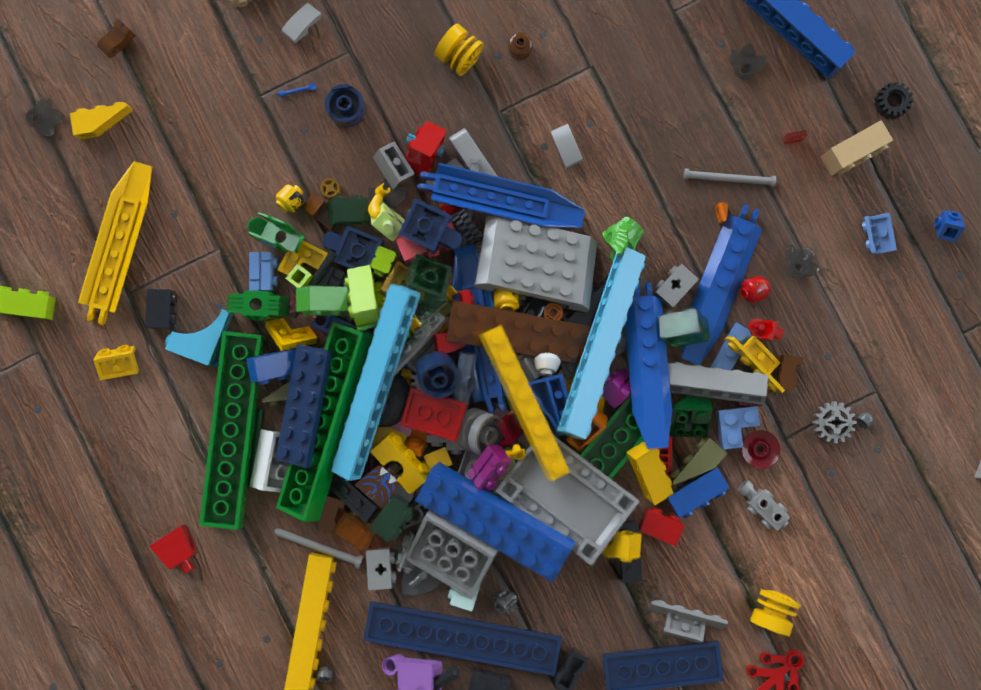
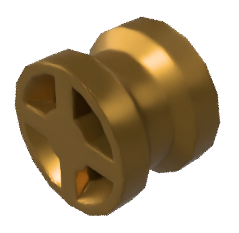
[320,178,341,200]

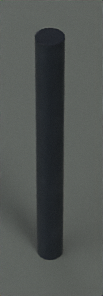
[290,250,337,318]

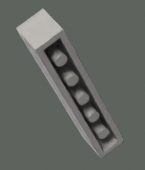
[668,363,768,405]

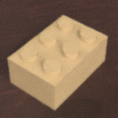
[821,120,893,176]

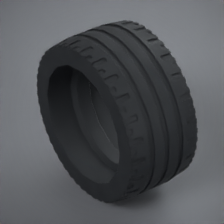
[378,373,410,427]

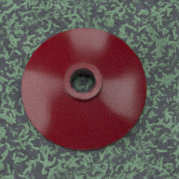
[741,430,780,469]

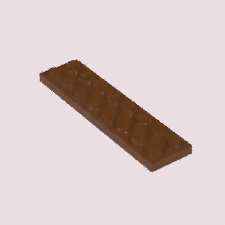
[446,301,592,364]

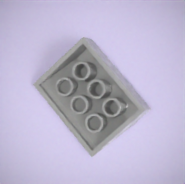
[405,510,499,599]

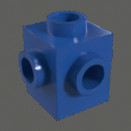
[934,210,965,243]

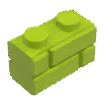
[370,246,399,280]

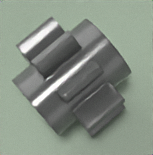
[494,589,518,615]

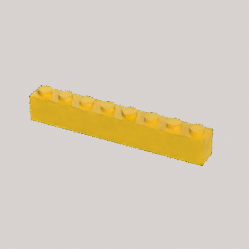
[479,326,570,481]
[284,552,337,690]

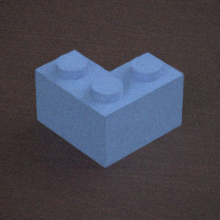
[715,406,760,449]

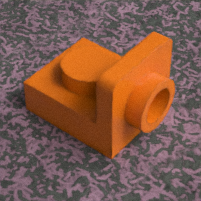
[404,429,428,457]

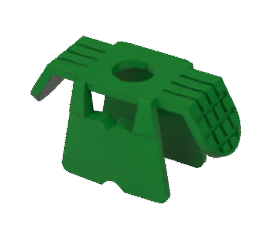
[247,212,305,254]
[227,290,292,321]

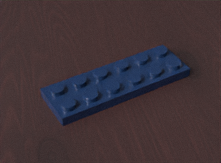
[275,344,333,468]
[602,640,724,690]

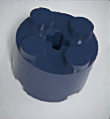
[325,84,366,128]
[416,351,459,399]

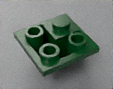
[669,395,713,438]

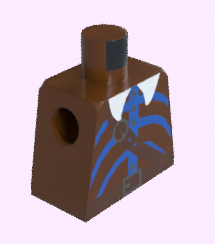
[355,461,402,509]

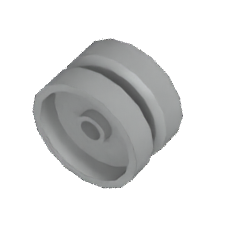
[457,408,504,456]

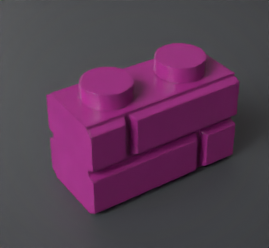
[602,368,631,408]
[467,445,512,490]

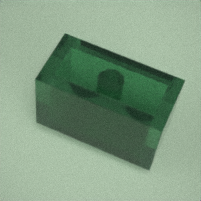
[327,195,371,226]

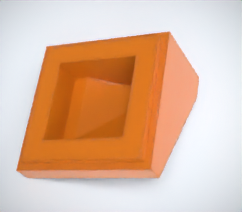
[714,202,728,224]

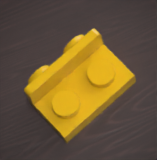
[93,345,139,380]

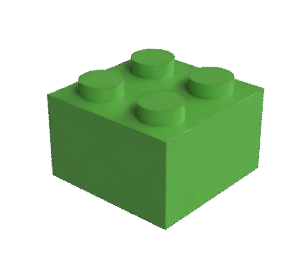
[296,286,347,316]

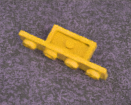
[725,336,785,393]

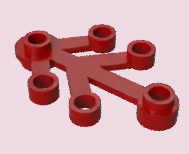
[746,650,804,690]

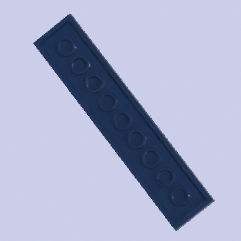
[363,601,562,676]

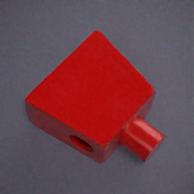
[149,524,197,575]

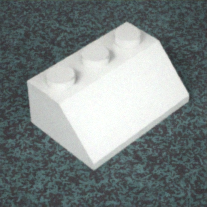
[250,429,289,492]

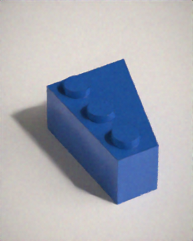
[528,373,569,437]

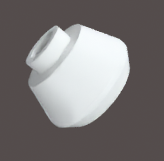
[534,353,561,377]

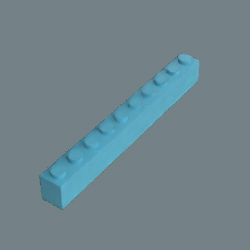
[557,247,646,439]
[331,284,420,480]

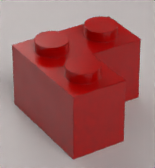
[405,120,447,177]

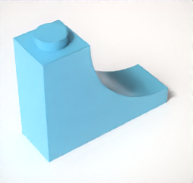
[165,309,234,367]

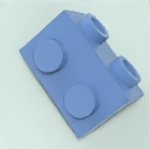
[862,212,897,255]

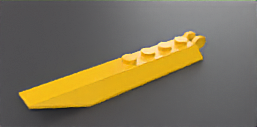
[78,162,152,326]

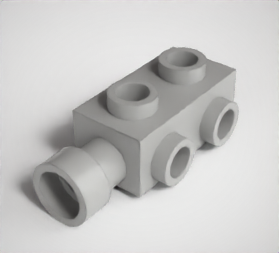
[737,480,790,531]

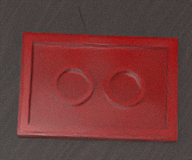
[400,387,468,442]

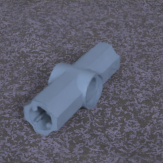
[452,351,477,411]

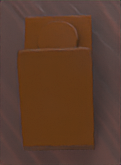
[301,193,343,231]

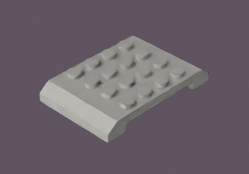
[474,215,597,313]
[496,435,639,565]

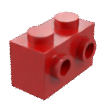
[639,506,685,546]

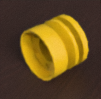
[434,23,484,76]
[750,589,801,636]

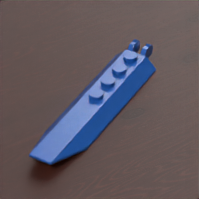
[418,163,585,228]
[681,204,762,365]
[451,244,507,414]
[625,282,672,449]

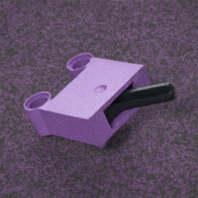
[382,654,460,690]

